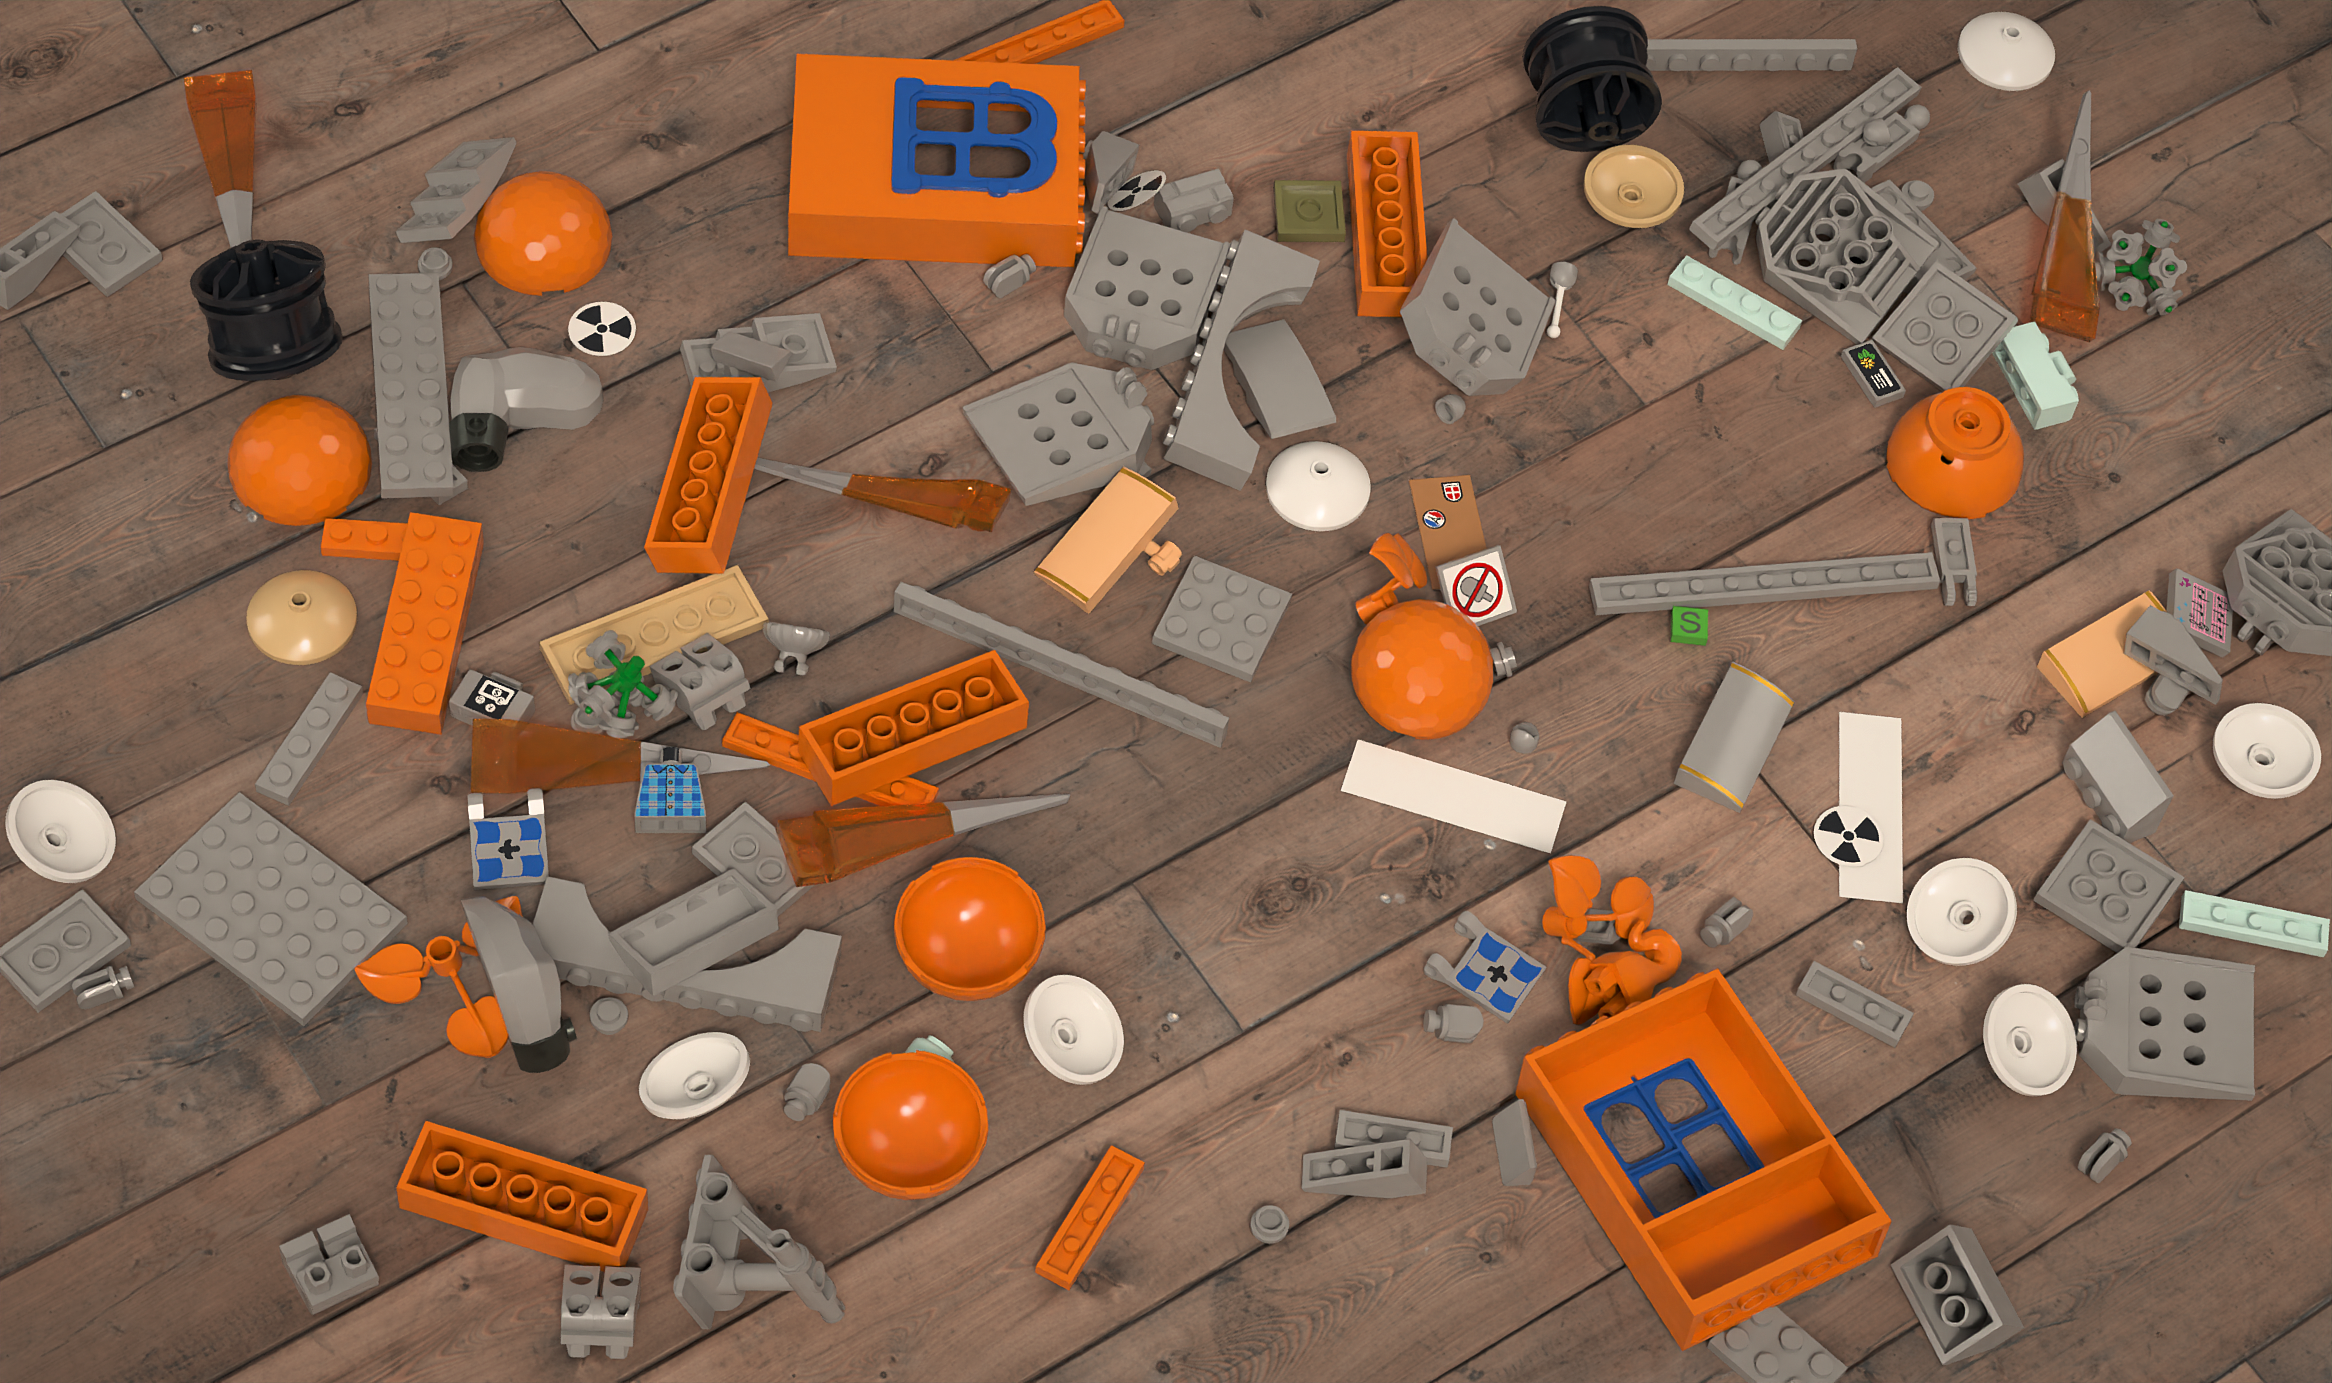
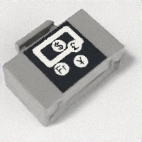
[449,669,535,743]

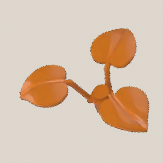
[1356,533,1427,625]
[1542,855,1654,1025]
[354,896,523,1058]

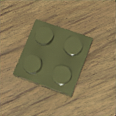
[1273,180,1346,242]

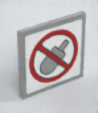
[1435,545,1517,626]

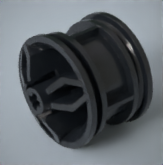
[1522,6,1662,152]
[190,239,343,381]

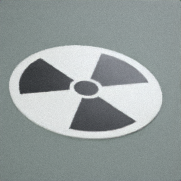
[1108,170,1166,211]
[568,302,636,356]
[1814,806,1884,867]

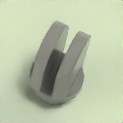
[983,254,1036,298]
[2145,674,2190,716]
[1700,897,1753,948]
[71,965,134,1009]
[1423,1004,1484,1043]
[784,1063,830,1121]
[2078,1128,2132,1183]

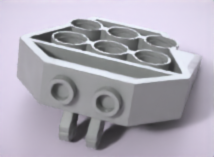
[1756,168,1939,345]
[1064,207,1230,370]
[1400,218,1556,396]
[963,362,1154,506]
[2222,509,2332,656]
[2074,947,2255,1101]

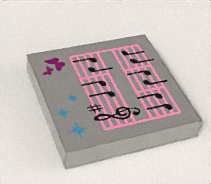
[2167,568,2233,658]

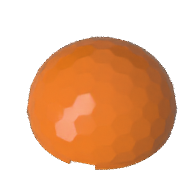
[474,171,612,296]
[228,395,372,526]
[1351,599,1493,740]
[894,857,1046,1001]
[833,1050,988,1200]

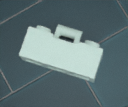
[1992,322,2079,430]

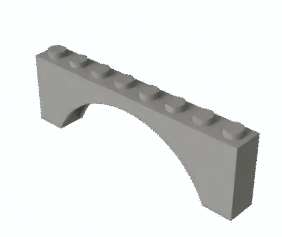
[1163,229,1320,491]
[533,876,842,1032]

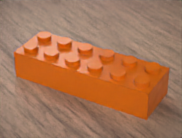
[1347,131,1427,317]
[644,377,773,574]
[366,512,484,735]
[798,650,1029,806]
[396,1121,648,1272]

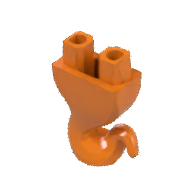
[1584,920,1682,1018]

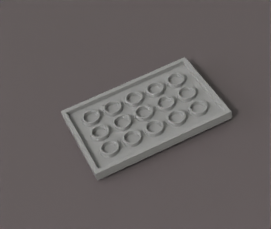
[134,792,408,1026]

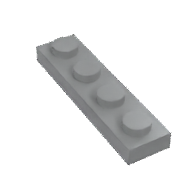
[255,672,363,806]

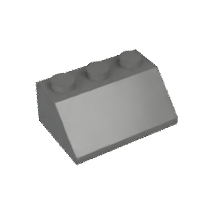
[2062,711,2174,843]
[1891,1224,2024,1365]

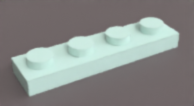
[1667,255,1802,350]
[2179,890,2330,957]

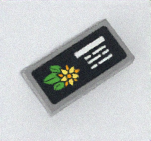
[1841,340,1906,408]

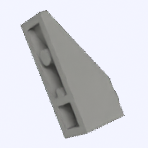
[1083,131,1140,213]
[2017,158,2112,261]
[0,211,81,310]
[2124,605,2223,705]
[1302,1139,1427,1198]

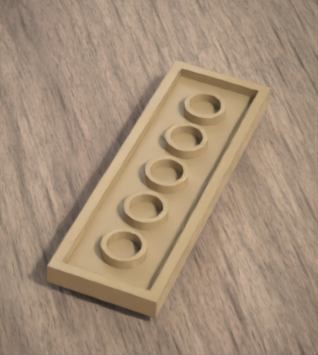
[539,565,769,705]

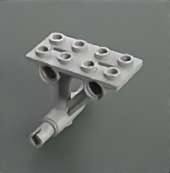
[673,1155,845,1329]

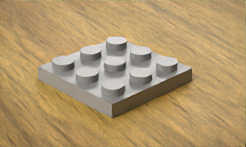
[1872,260,2018,392]
[1152,555,1292,683]
[2033,819,2185,953]

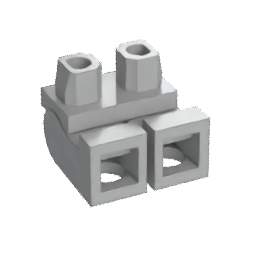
[649,633,751,730]
[279,1214,379,1315]
[561,1265,641,1359]

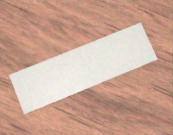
[1839,712,1903,903]
[1341,740,1566,854]

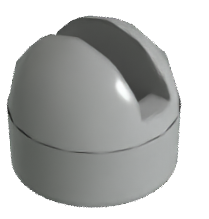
[1863,118,1890,147]
[1435,394,1466,424]
[1509,722,1539,754]

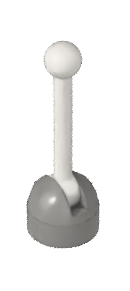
[1547,262,1578,338]

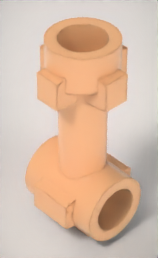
[1143,540,1182,576]

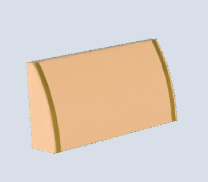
[1034,467,1179,614]
[2037,590,2167,718]

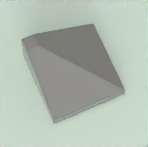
[1577,909,1620,945]

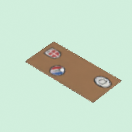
[1409,475,1487,590]

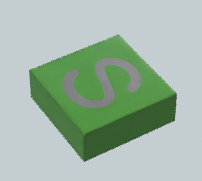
[1670,606,1708,646]

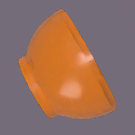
[1886,387,2024,520]

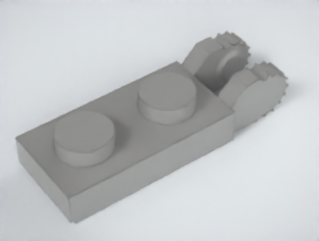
[1931,518,1977,606]

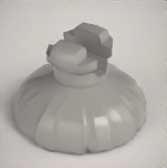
[763,622,830,676]

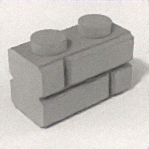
[1154,168,1234,232]

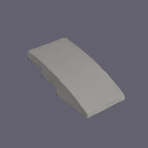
[396,137,517,243]
[680,313,837,392]
[1223,319,1336,439]

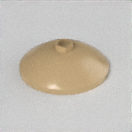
[1583,145,1684,228]
[246,570,357,665]

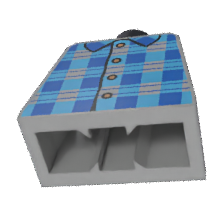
[635,747,706,833]

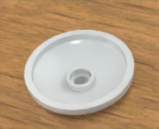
[1958,12,2055,91]
[1266,441,1371,531]
[2213,703,2321,799]
[5,780,116,883]
[1907,858,2017,966]
[1024,975,1124,1085]
[1983,984,2077,1096]
[639,1032,750,1120]

